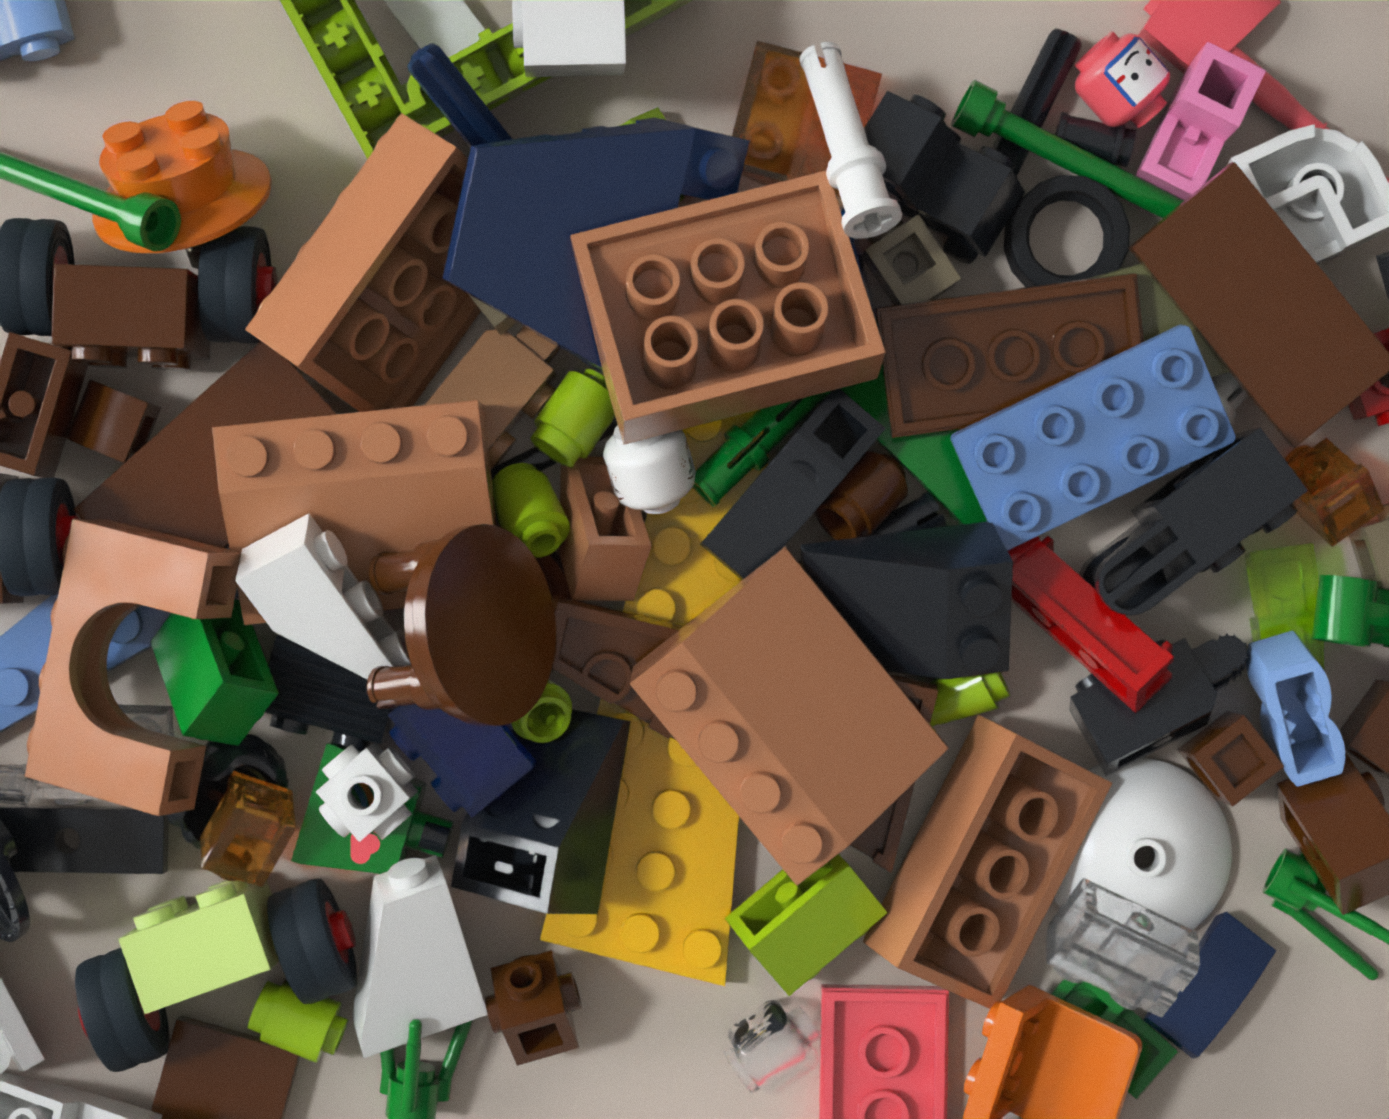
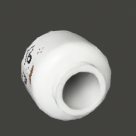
[603,425,696,514]

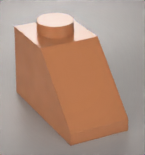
[560,456,651,601]

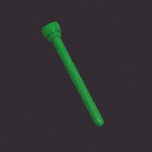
[951,79,1184,219]
[0,151,181,252]

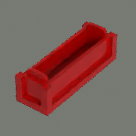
[1008,536,1174,713]

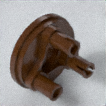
[367,524,556,727]

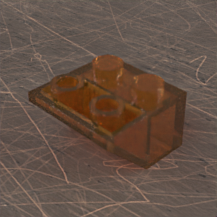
[732,40,882,210]

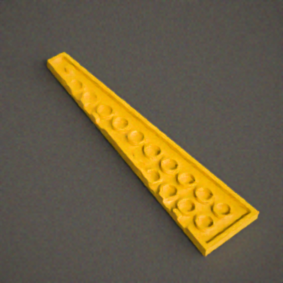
[540,410,769,986]

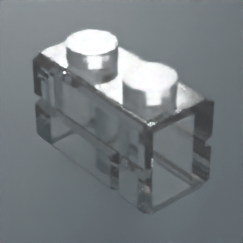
[1046,878,1200,1018]

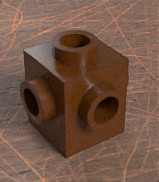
[485,950,582,1066]

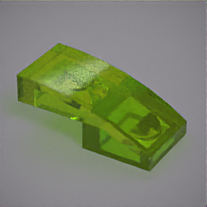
[1245,543,1325,671]

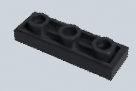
[0,805,169,874]

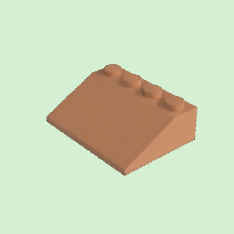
[245,113,481,412]
[570,170,885,445]
[212,400,497,625]
[629,546,949,885]

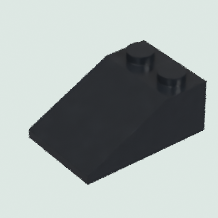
[801,521,1013,679]

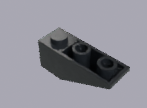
[700,388,886,580]

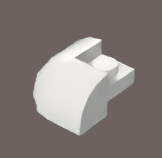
[1228,124,1389,264]

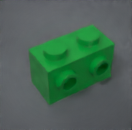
[150,599,279,746]

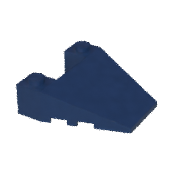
[442,117,750,373]

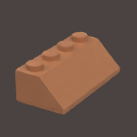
[862,714,1112,1009]

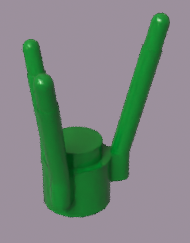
[1262,848,1389,980]
[379,1019,473,1119]

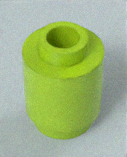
[530,369,615,468]
[492,463,570,557]
[247,980,349,1063]

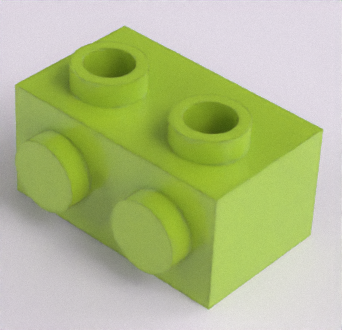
[725,854,887,996]

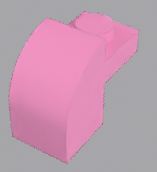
[1135,42,1266,201]

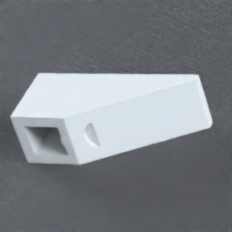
[235,513,411,680]

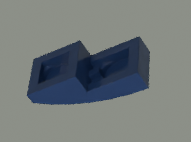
[1143,912,1277,1059]

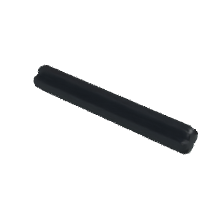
[943,28,1082,264]

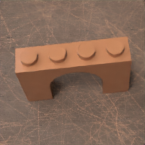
[24,519,241,816]

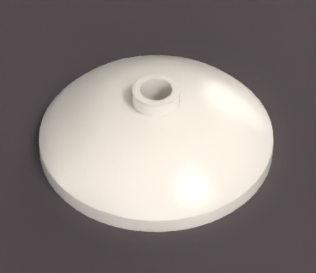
[1054,757,1232,948]

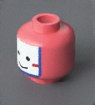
[1075,31,1170,128]

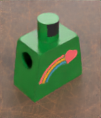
[291,741,454,874]

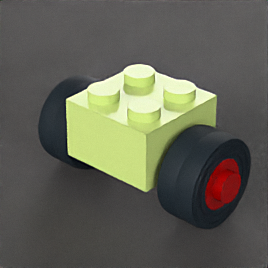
[75,874,357,1072]

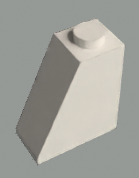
[352,855,488,1058]

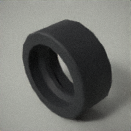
[1004,175,1130,287]

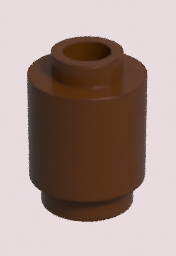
[816,451,908,540]

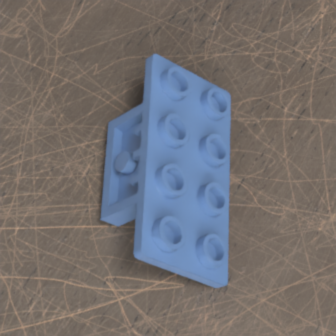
[950,324,1236,550]

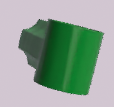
[1311,575,1389,648]

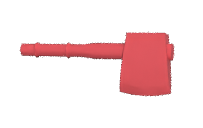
[1138,0,1389,183]

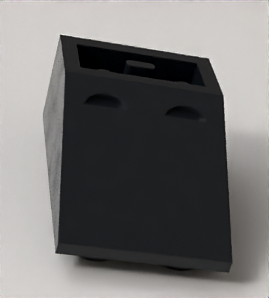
[451,709,631,914]

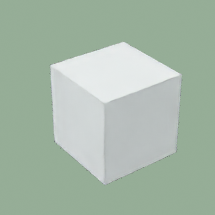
[512,0,626,77]

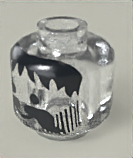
[724,1000,822,1096]

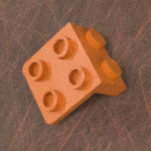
[963,984,1142,1119]

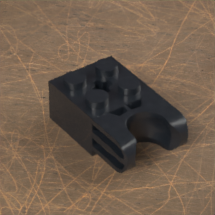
[1079,427,1308,616]

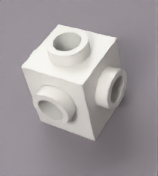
[316,743,418,842]

